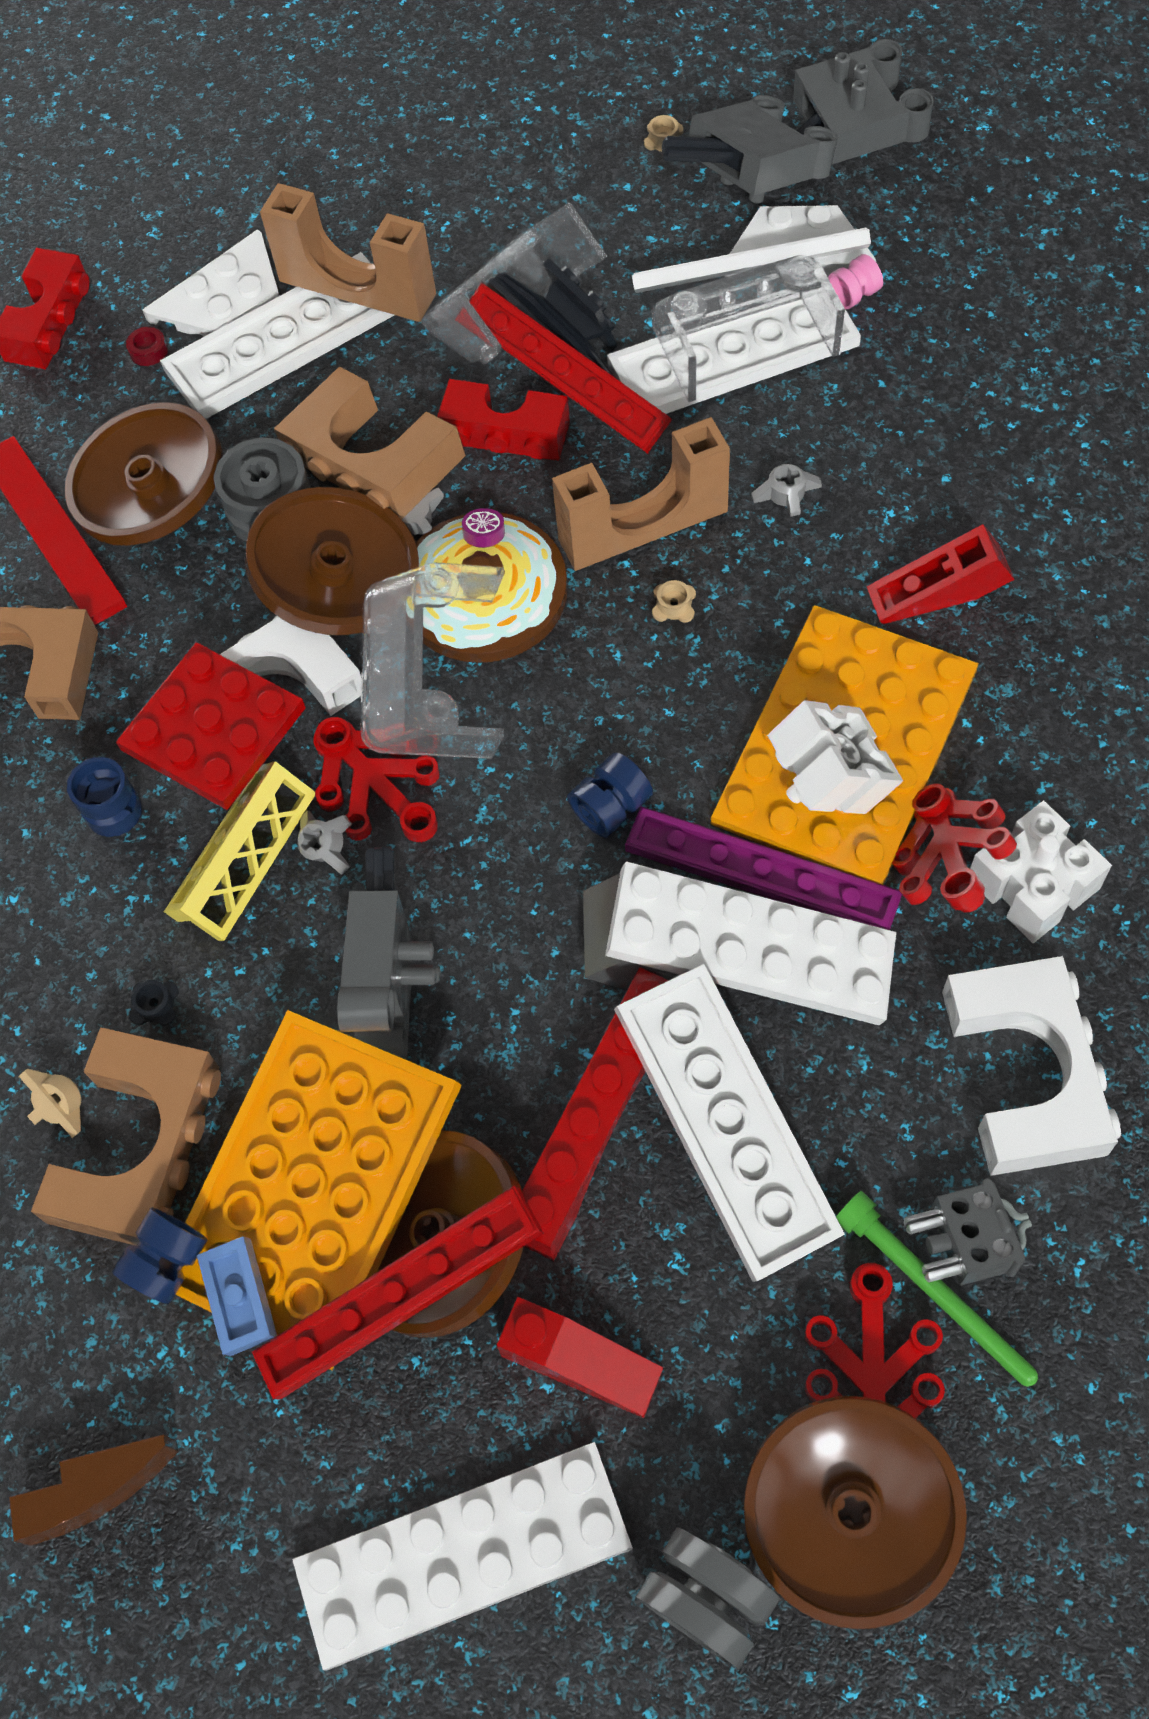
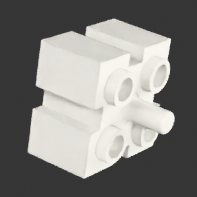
[767,700,904,814]
[970,800,1112,943]

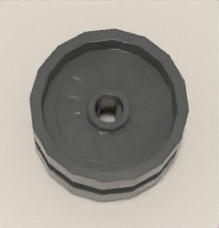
[213,437,311,541]
[635,1527,780,1671]

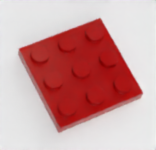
[116,642,306,810]

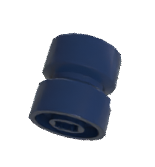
[567,752,653,838]
[67,757,142,837]
[112,1207,208,1304]

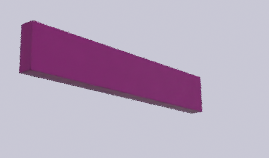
[625,806,902,930]

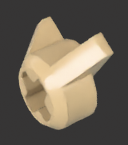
[19,1069,81,1138]

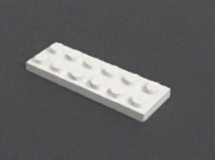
[160,252,394,419]
[607,279,861,414]
[605,861,896,1025]
[614,964,845,1282]
[292,1442,633,1671]

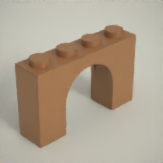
[260,183,436,322]
[274,367,465,520]
[552,417,730,571]
[0,605,98,720]
[31,1027,221,1245]

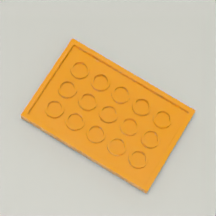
[711,605,979,885]
[175,1010,462,1370]

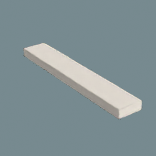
[632,227,871,293]

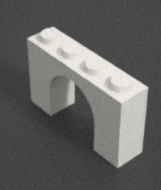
[220,615,366,716]
[942,956,1121,1176]

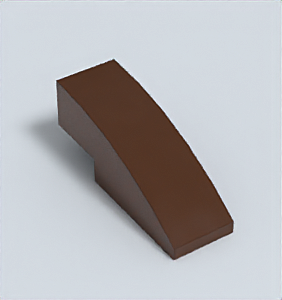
[9,1434,179,1546]

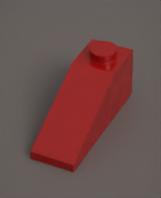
[866,524,1015,624]
[496,1297,663,1418]

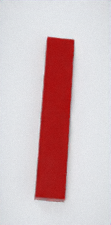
[458,283,672,454]
[0,436,127,625]
[252,1185,544,1400]

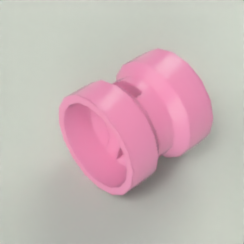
[828,254,883,309]

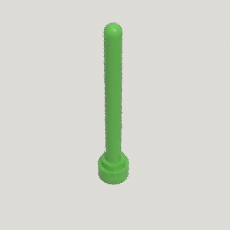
[836,1190,1038,1387]

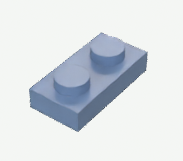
[197,1236,277,1356]

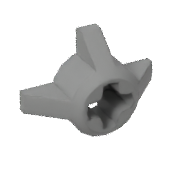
[751,464,822,517]
[402,487,444,535]
[297,810,352,874]

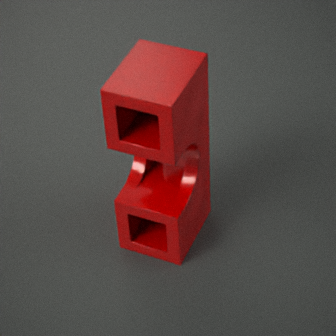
[0,248,90,369]
[437,379,570,461]

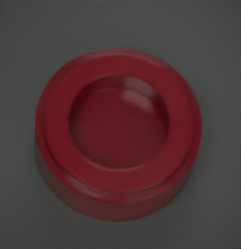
[126,327,168,366]

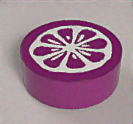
[462,508,505,548]

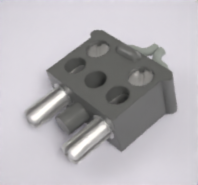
[904,1179,1032,1286]

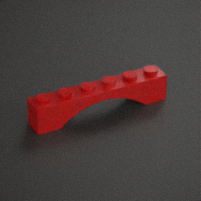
[522,967,669,1261]

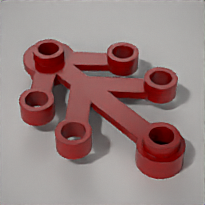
[313,717,440,842]
[892,784,1017,913]
[805,1263,945,1418]

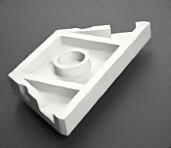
[725,205,876,277]
[142,229,279,337]

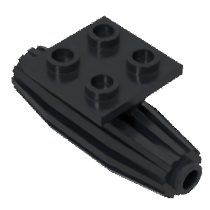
[486,258,618,375]

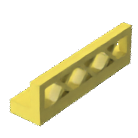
[164,761,315,941]

